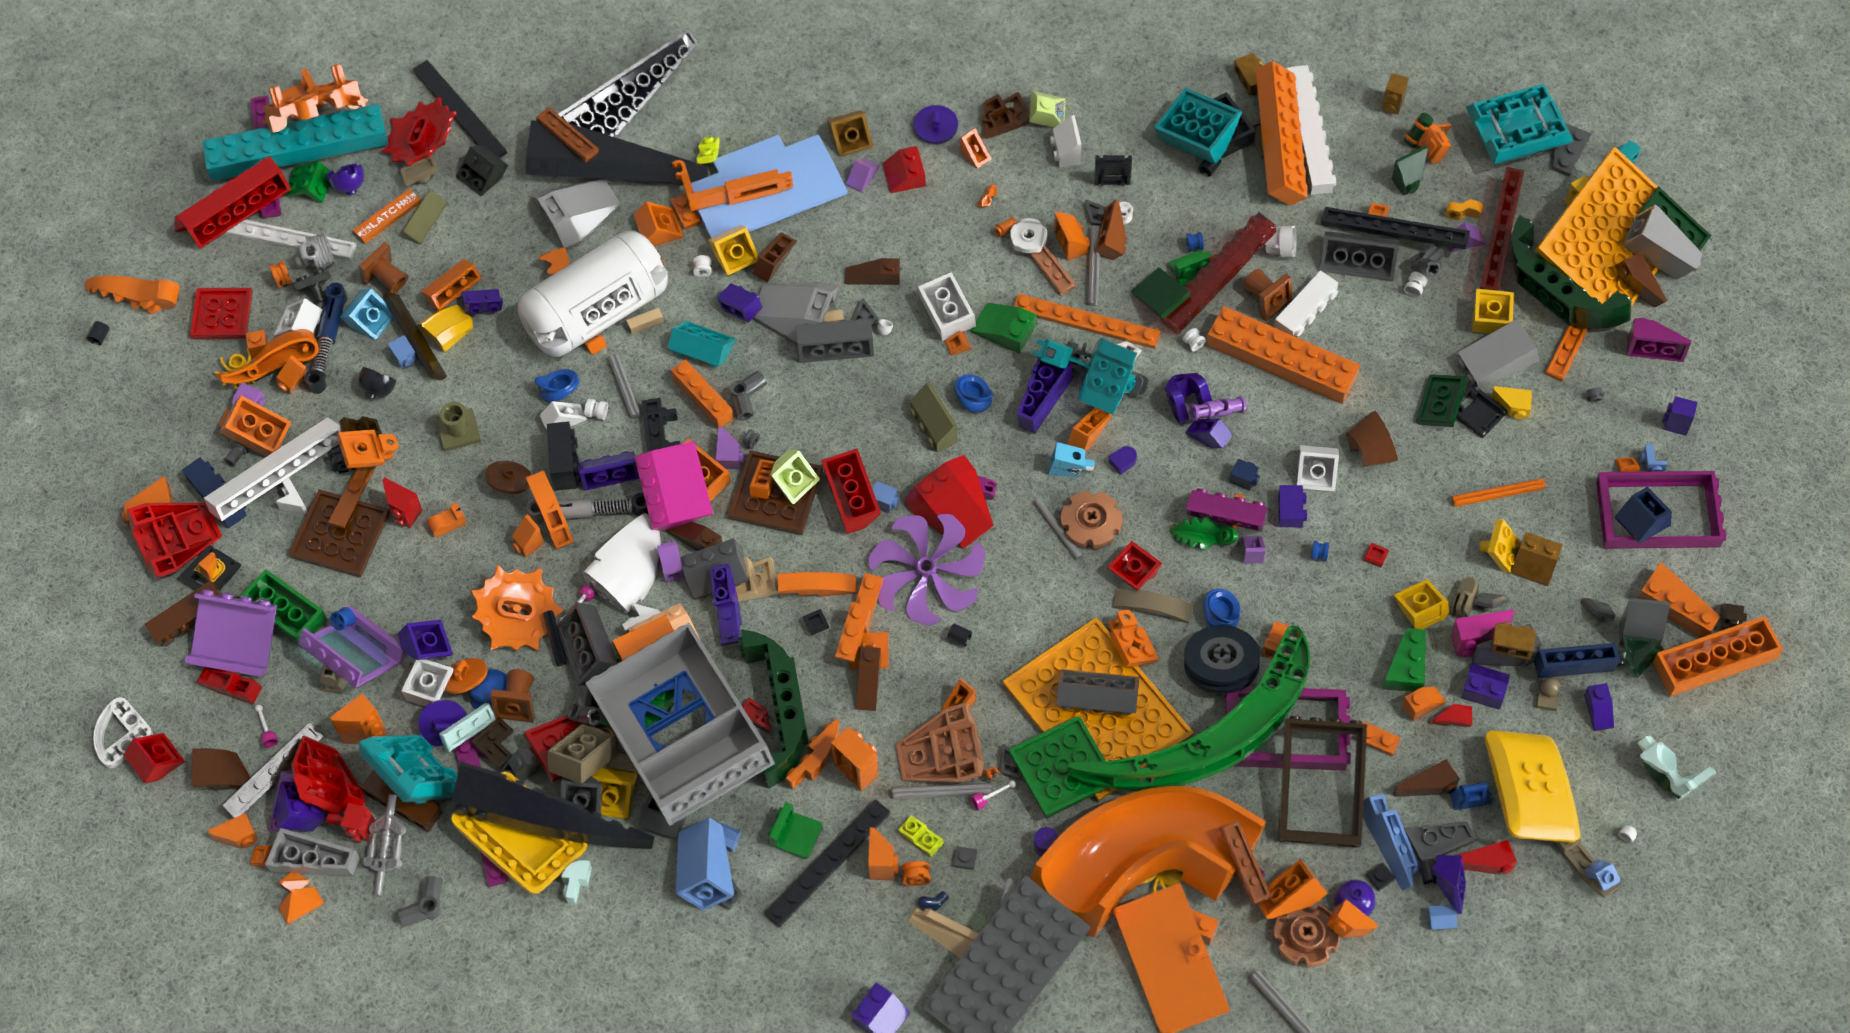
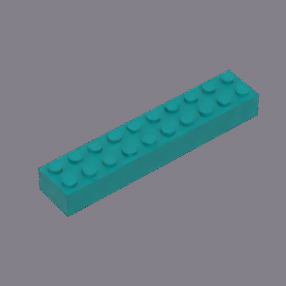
[202,104,389,182]

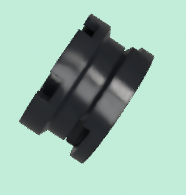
[329,447,356,474]

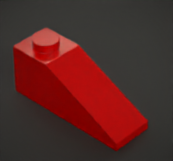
[1460,840,1517,875]

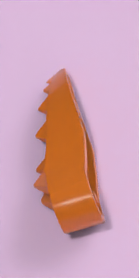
[85,275,180,314]
[217,329,319,384]

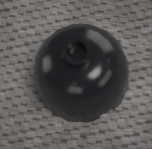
[358,367,397,400]

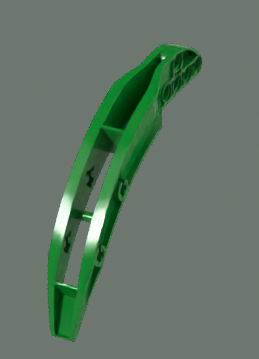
[1068,625,1310,791]

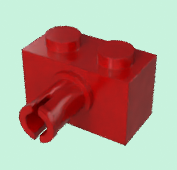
[326,803,376,843]

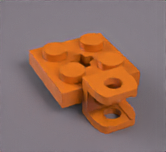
[337,430,399,468]
[1108,610,1159,667]

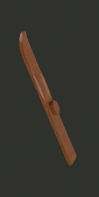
[328,466,377,528]

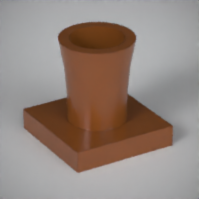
[359,242,409,294]
[1243,269,1293,321]
[490,669,535,723]

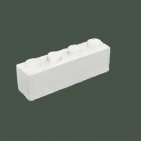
[1274,270,1338,337]

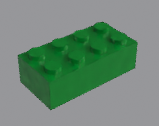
[239,569,328,648]

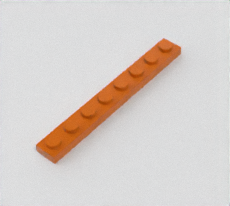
[1014,293,1160,349]

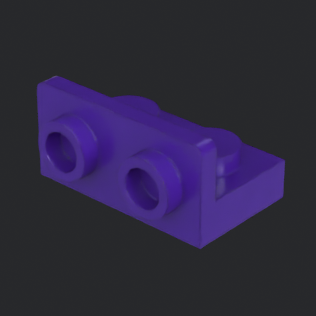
[461,289,503,314]

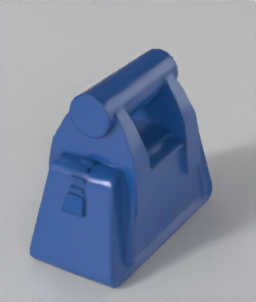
[1450,782,1492,810]

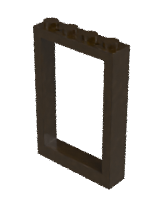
[1278,716,1367,848]

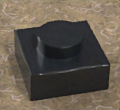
[803,609,829,636]
[1366,862,1396,891]

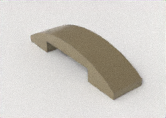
[1113,589,1193,623]
[1555,838,1621,898]

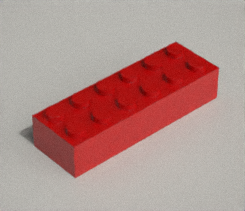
[177,156,291,249]

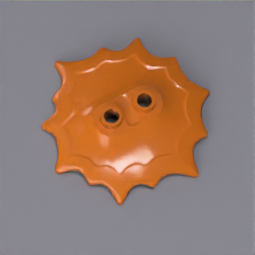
[471,565,563,651]

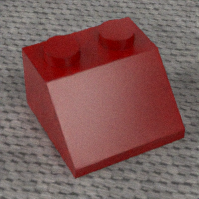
[883,146,926,194]
[382,477,423,528]
[123,733,185,783]

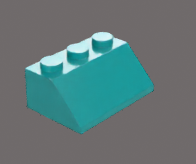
[668,320,736,367]

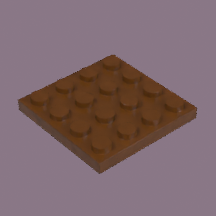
[728,450,823,535]
[289,489,390,578]

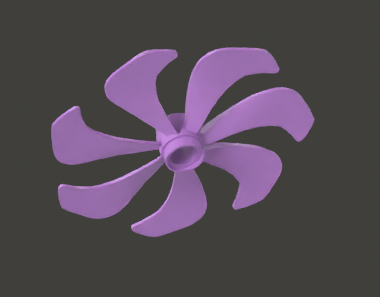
[868,514,985,626]

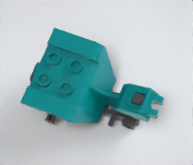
[1033,337,1149,415]

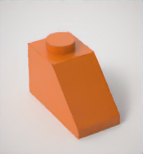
[276,355,306,394]
[512,514,544,557]
[1402,686,1446,721]
[208,813,258,848]
[1327,900,1378,938]

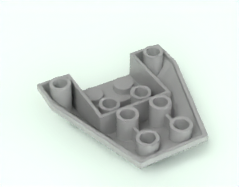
[532,179,621,249]
[754,282,839,344]

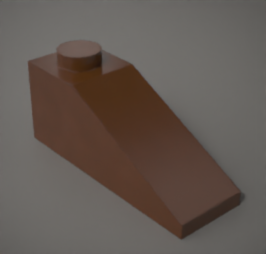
[752,232,797,282]
[1615,252,1667,307]
[845,258,900,285]
[666,522,722,551]
[856,646,881,711]
[1393,759,1460,797]

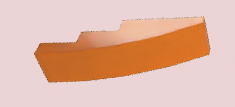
[777,572,857,597]

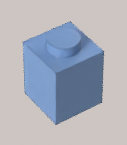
[388,335,418,369]
[873,481,900,513]

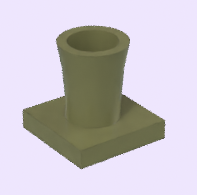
[436,402,481,452]

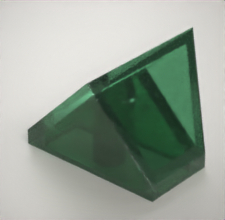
[1622,635,1664,678]

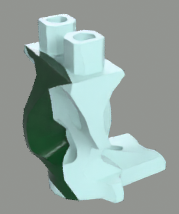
[1637,736,1716,800]

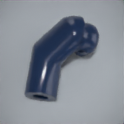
[918,891,949,911]

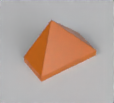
[278,886,324,924]

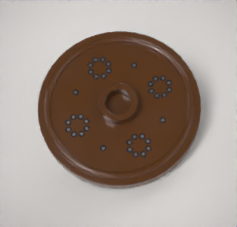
[485,461,532,494]

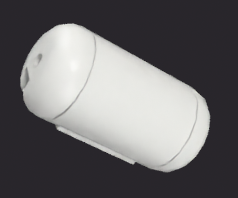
[518,231,668,357]

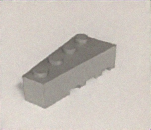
[265,828,360,876]

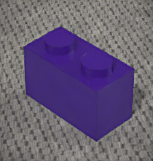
[717,283,763,323]
[1662,396,1698,436]
[1278,485,1307,528]

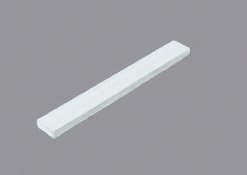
[224,220,357,261]

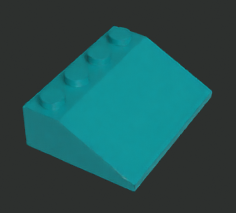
[1154,87,1242,164]

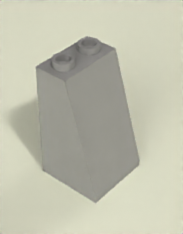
[1622,205,1703,279]
[1457,319,1540,388]

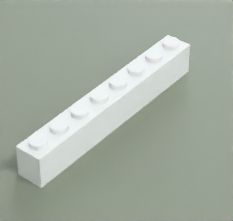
[1287,65,1336,195]
[204,417,342,521]

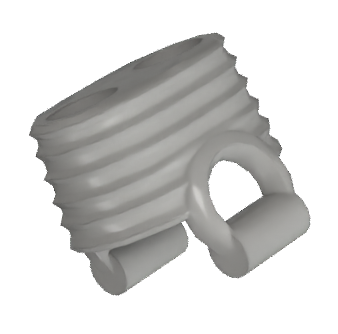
[297,233,335,271]

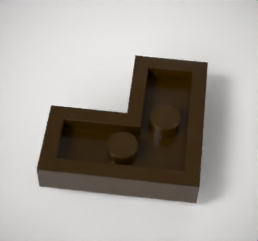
[470,716,513,771]

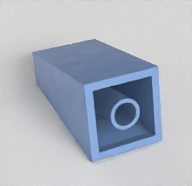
[676,817,734,911]

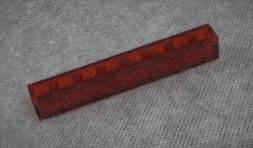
[1479,167,1524,291]
[1160,212,1276,335]

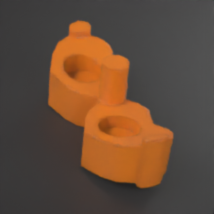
[977,184,997,207]

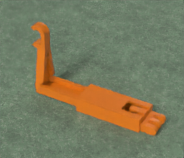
[672,160,793,211]

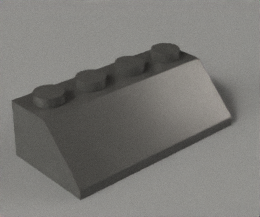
[1320,231,1399,281]
[796,318,874,363]
[557,602,618,686]
[1056,669,1139,715]

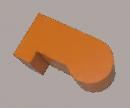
[427,502,467,537]

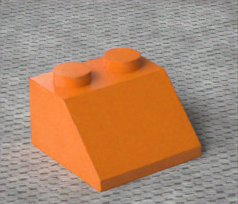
[633,201,684,246]
[1054,212,1090,261]
[868,827,899,880]

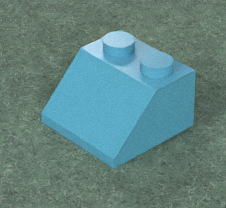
[340,289,394,341]

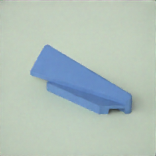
[1363,794,1419,891]

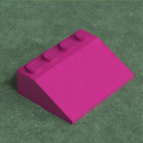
[635,441,713,532]

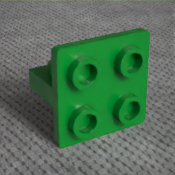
[1169,250,1217,291]

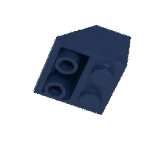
[1615,487,1672,543]

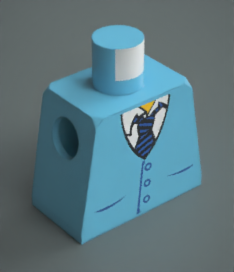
[1048,442,1095,478]

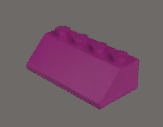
[1186,488,1267,532]

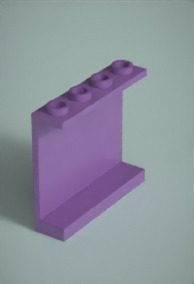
[185,590,277,677]

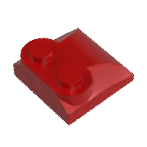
[1107,541,1162,591]

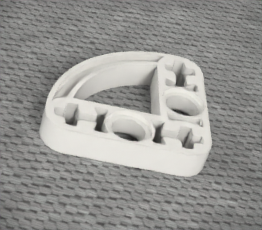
[93,697,153,768]

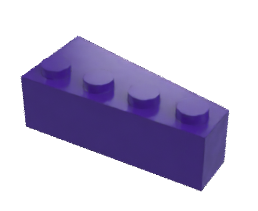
[1017,356,1073,434]

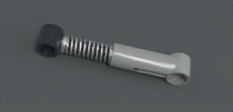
[526,492,649,523]

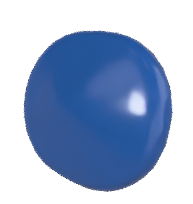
[535,369,579,402]
[954,374,994,413]
[1203,588,1241,627]
[468,669,507,710]

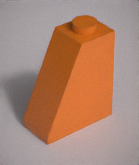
[122,477,173,526]

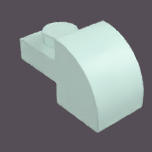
[562,860,592,905]

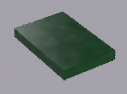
[1132,267,1191,319]
[1416,374,1467,427]

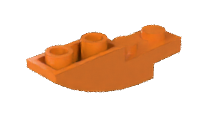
[525,470,574,549]
[786,719,840,790]

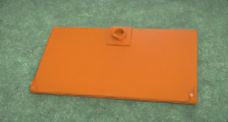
[1113,883,1231,1033]

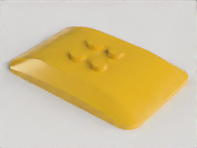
[1484,730,1580,842]
[451,772,588,894]

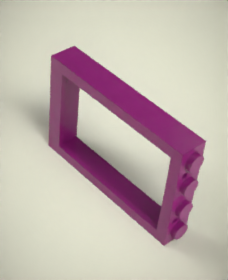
[1596,471,1726,549]
[1225,686,1351,771]

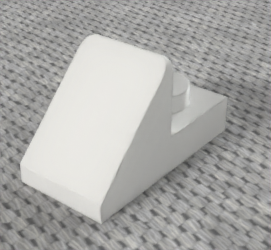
[276,477,308,515]
[622,603,660,634]

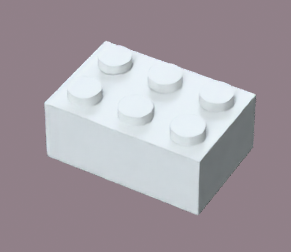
[918,272,976,341]

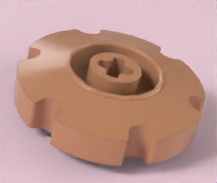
[1061,491,1122,549]
[1273,904,1340,968]

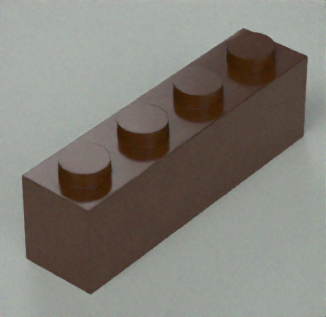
[145,580,221,646]
[361,770,443,833]

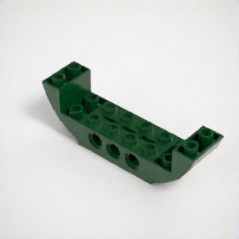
[1512,215,1632,329]
[738,630,809,788]

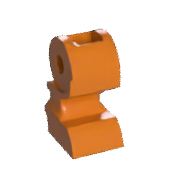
[1262,621,1289,659]

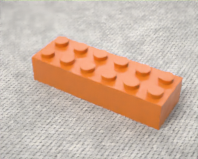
[1653,616,1783,697]

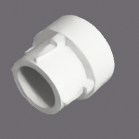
[1265,226,1297,257]

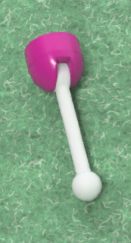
[559,584,597,623]
[255,705,279,748]
[970,780,1016,810]

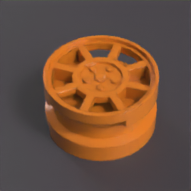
[269,260,293,289]
[902,861,931,886]

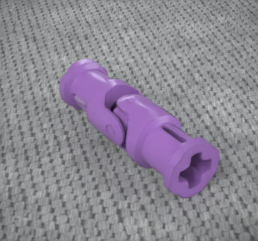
[1189,396,1247,421]

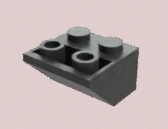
[456,145,508,196]

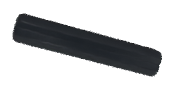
[543,610,567,666]

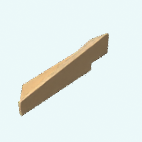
[908,907,979,958]

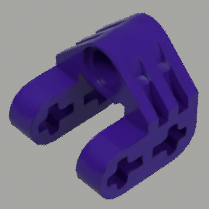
[1164,373,1212,424]

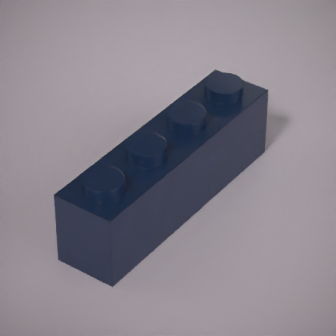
[182,457,247,529]
[1533,643,1620,678]

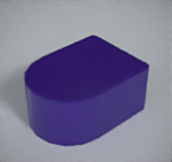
[1109,446,1137,475]

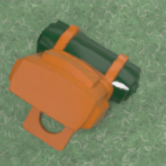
[1404,112,1451,163]

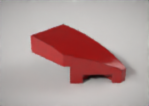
[742,697,771,732]
[1432,704,1472,727]

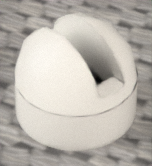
[877,319,893,335]
[1618,826,1637,844]

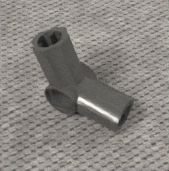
[1410,244,1444,277]
[730,371,767,421]
[568,685,603,726]
[398,876,443,927]

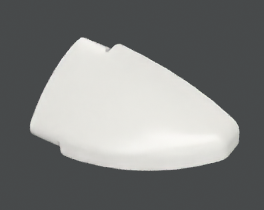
[583,513,661,614]

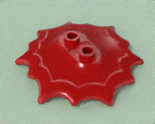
[381,97,456,166]

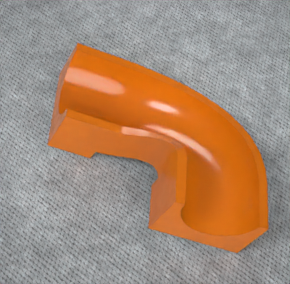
[1030,786,1266,938]

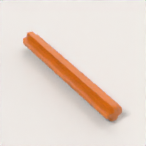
[1452,478,1546,507]

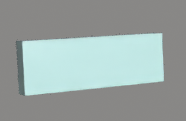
[439,703,496,752]

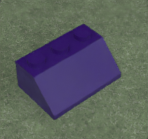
[578,451,640,491]

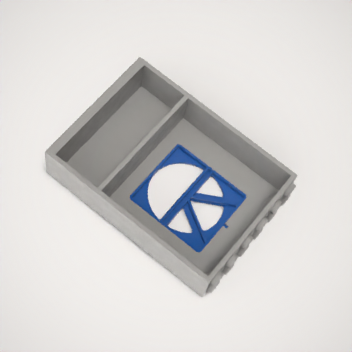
[586,623,775,826]

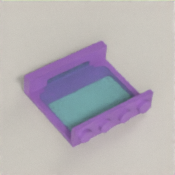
[298,606,406,688]

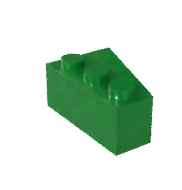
[1382,628,1426,692]

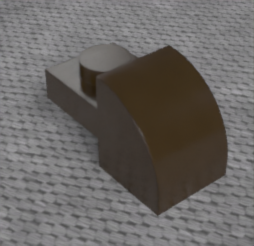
[339,416,382,437]
[1720,603,1747,628]

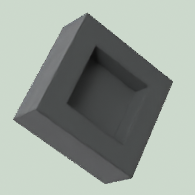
[954,846,977,870]

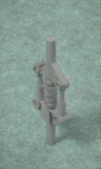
[363,794,406,896]

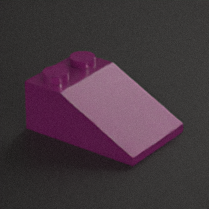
[1627,318,1691,362]

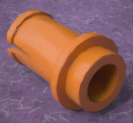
[994,217,1018,237]

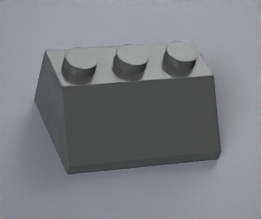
[681,538,749,600]

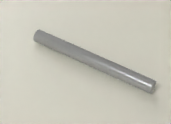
[1034,498,1083,560]

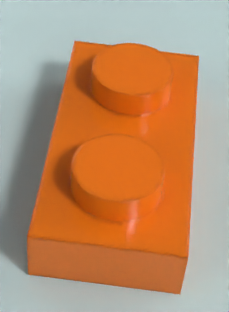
[670,194,701,230]
[1355,722,1401,756]

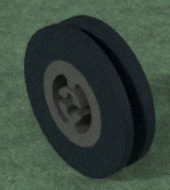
[1184,625,1260,693]

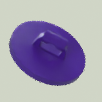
[914,105,958,144]
[418,699,467,747]

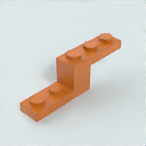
[835,573,884,663]

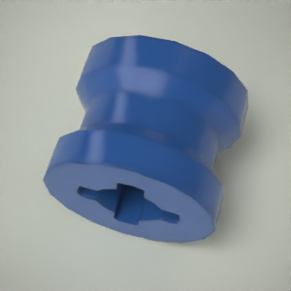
[1186,232,1204,252]
[1311,541,1329,561]
[330,607,355,630]

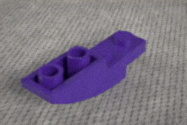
[710,564,742,646]

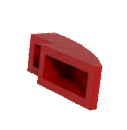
[197,667,262,704]

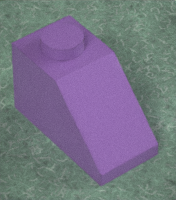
[716,427,744,469]

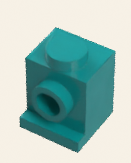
[1618,140,1641,163]

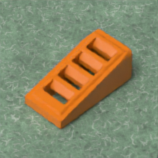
[749,459,775,499]

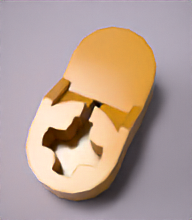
[1445,199,1483,220]

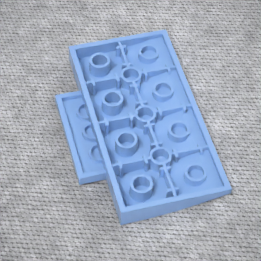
[691,135,848,238]

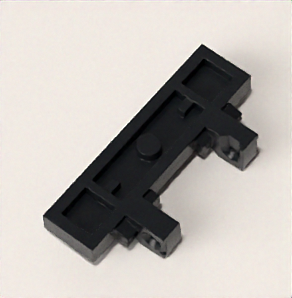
[642,398,681,452]

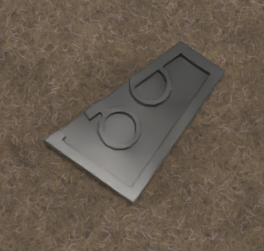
[1552,123,1591,177]
[1404,821,1477,862]

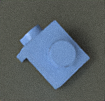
[1640,444,1667,472]
[1584,860,1620,891]

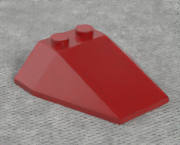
[904,455,994,549]
[127,502,222,579]
[291,735,365,813]

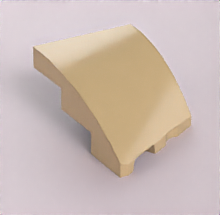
[735,556,779,601]

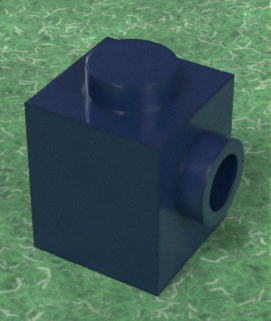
[1229,459,1260,491]

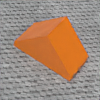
[960,128,991,169]
[941,679,976,711]

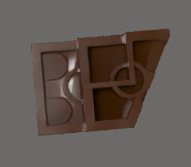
[982,92,1031,139]
[1346,411,1398,467]
[192,748,251,790]

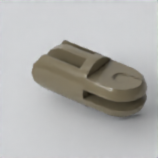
[1450,577,1479,617]

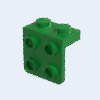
[284,161,331,203]
[768,802,823,859]

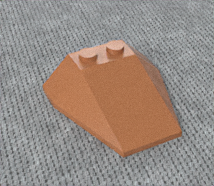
[896,702,985,782]

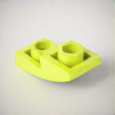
[696,136,720,164]
[898,816,944,857]

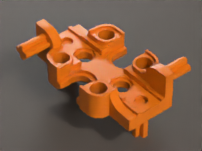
[263,64,367,133]

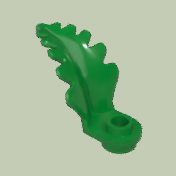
[1170,516,1238,550]

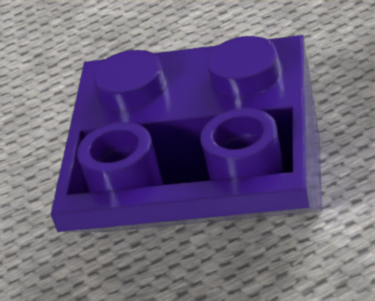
[274,781,325,832]

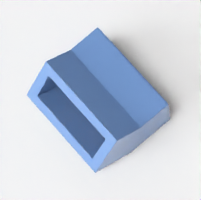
[718,822,742,853]
[1428,905,1458,930]

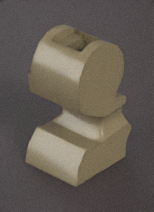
[319,664,346,693]

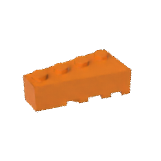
[1638,562,1720,638]

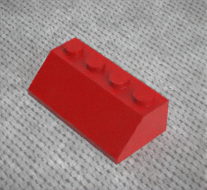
[821,448,881,534]

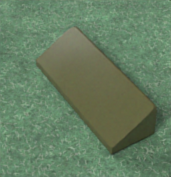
[403,191,447,245]

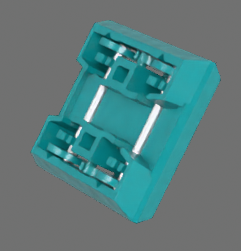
[1466,83,1574,165]
[359,735,458,804]

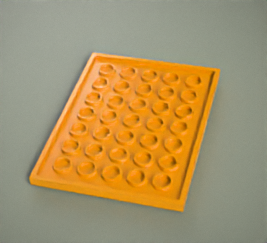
[1535,147,1658,306]
[1002,617,1194,802]

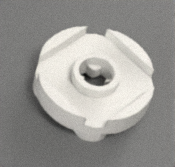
[1011,218,1047,253]

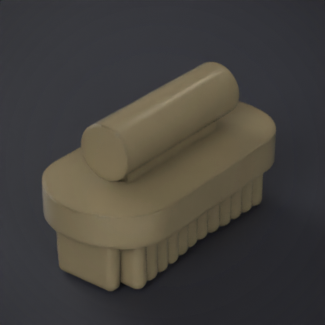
[604,751,639,776]

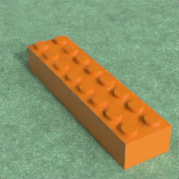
[1256,61,1307,205]
[1206,306,1360,404]

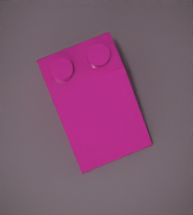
[1451,609,1515,657]

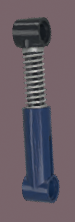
[305,282,348,394]

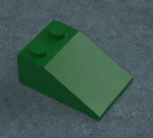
[970,303,1037,354]

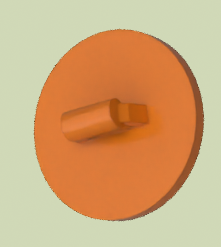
[444,658,488,694]

